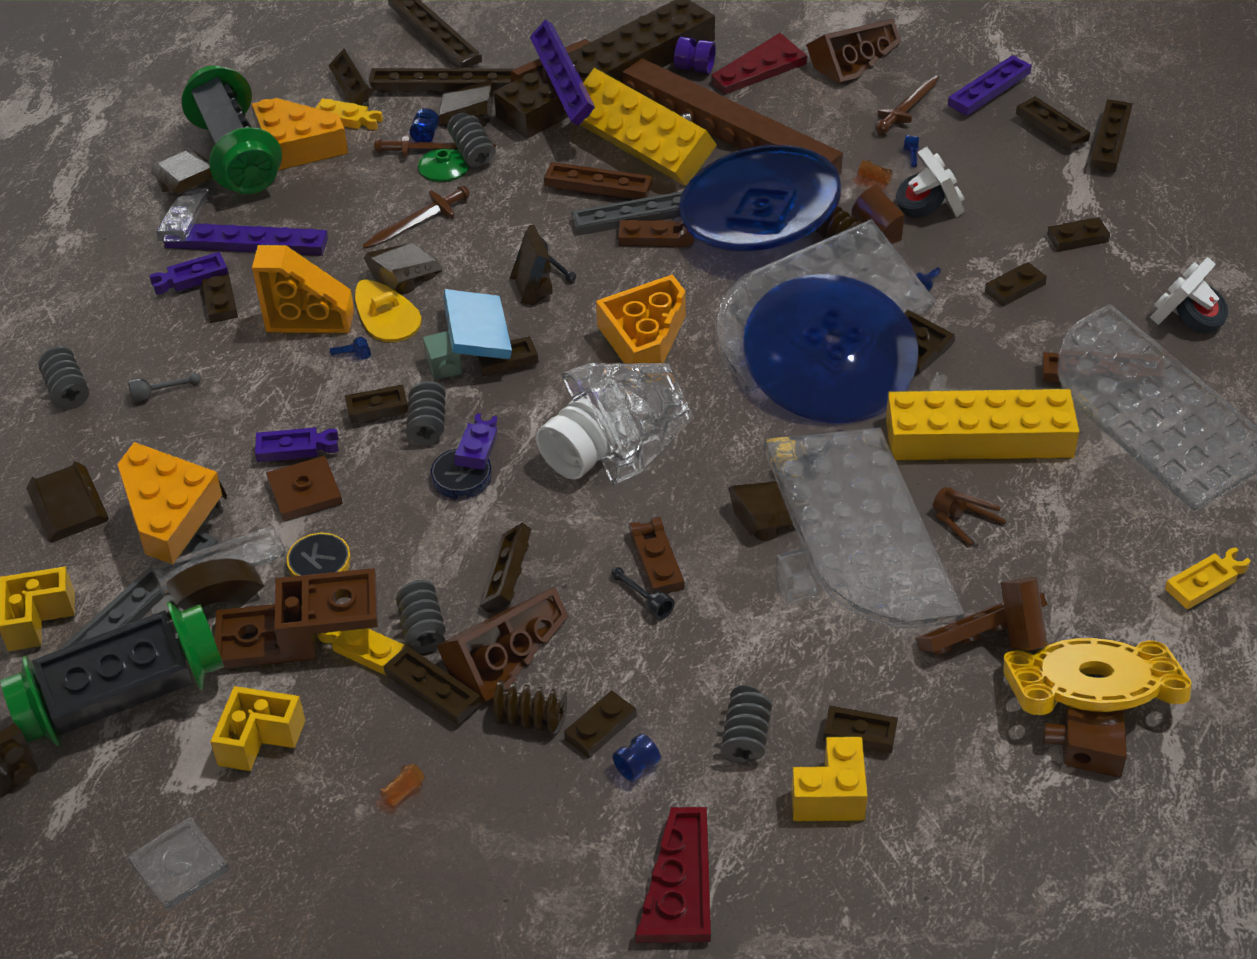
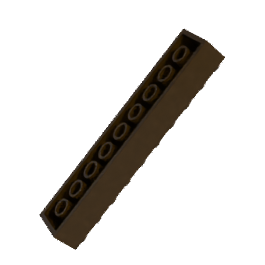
[494,0,715,139]

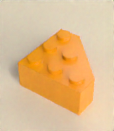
[251,98,348,170]
[252,245,354,333]
[596,274,686,378]
[117,442,222,565]

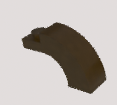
[151,558,264,631]

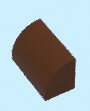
[851,185,904,248]
[1000,577,1048,650]

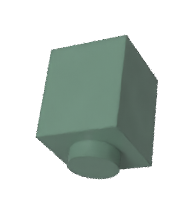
[423,331,462,380]

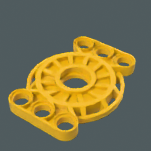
[1003,638,1192,715]

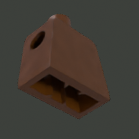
[1043,706,1127,777]

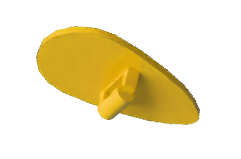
[355,279,422,342]

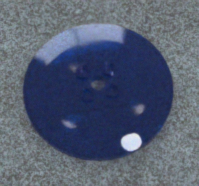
[679,145,842,251]
[743,274,918,423]

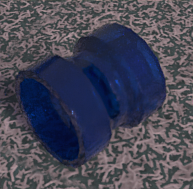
[409,108,440,142]
[612,733,661,782]

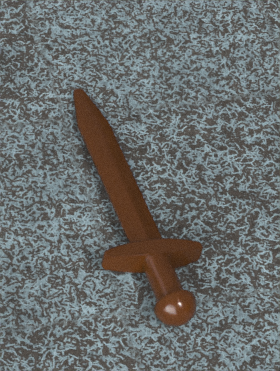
[875,75,939,135]
[374,134,496,157]
[363,186,470,248]

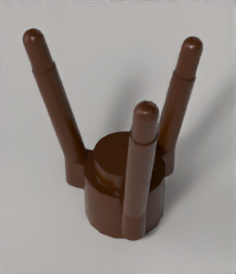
[933,487,1006,546]

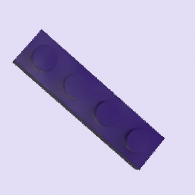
[947,55,1032,116]

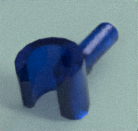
[903,135,919,167]
[913,267,941,294]
[330,337,371,360]

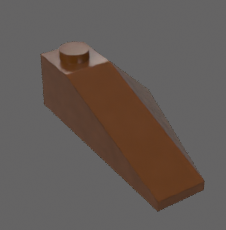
[806,19,901,83]
[437,587,568,702]

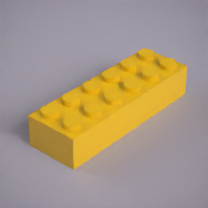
[564,68,717,187]
[886,389,1079,460]

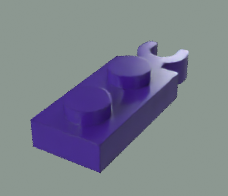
[149,251,229,295]
[454,413,497,470]
[255,427,339,462]

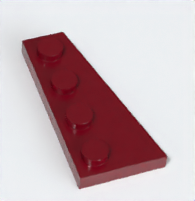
[711,33,807,95]
[635,807,711,943]

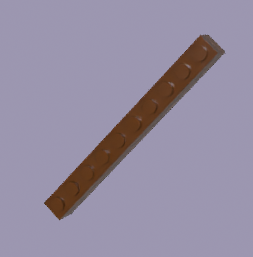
[623,58,843,189]

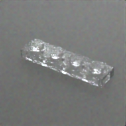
[156,186,209,241]
[152,525,286,596]

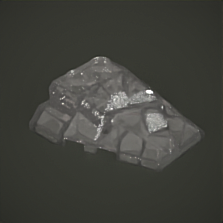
[561,363,694,486]

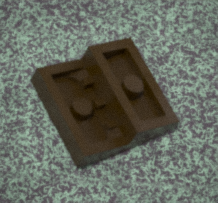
[872,309,955,372]

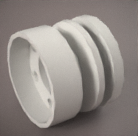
[536,398,618,480]

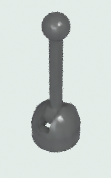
[128,373,201,403]

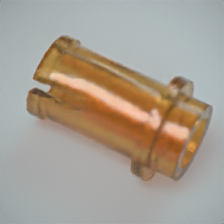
[857,160,893,186]
[379,763,425,808]

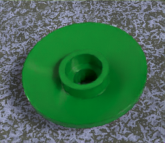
[418,149,470,182]

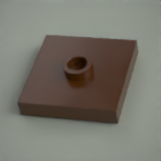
[266,456,343,521]

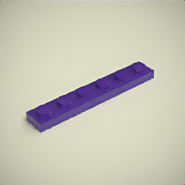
[530,19,595,126]
[163,222,328,256]

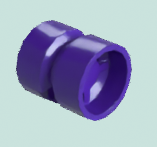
[674,36,716,74]

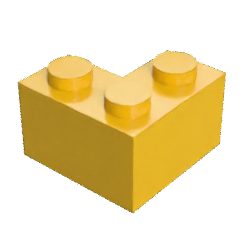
[0,566,75,651]
[210,686,306,771]
[791,737,868,821]

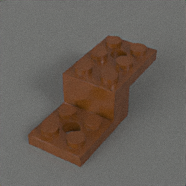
[215,568,378,669]

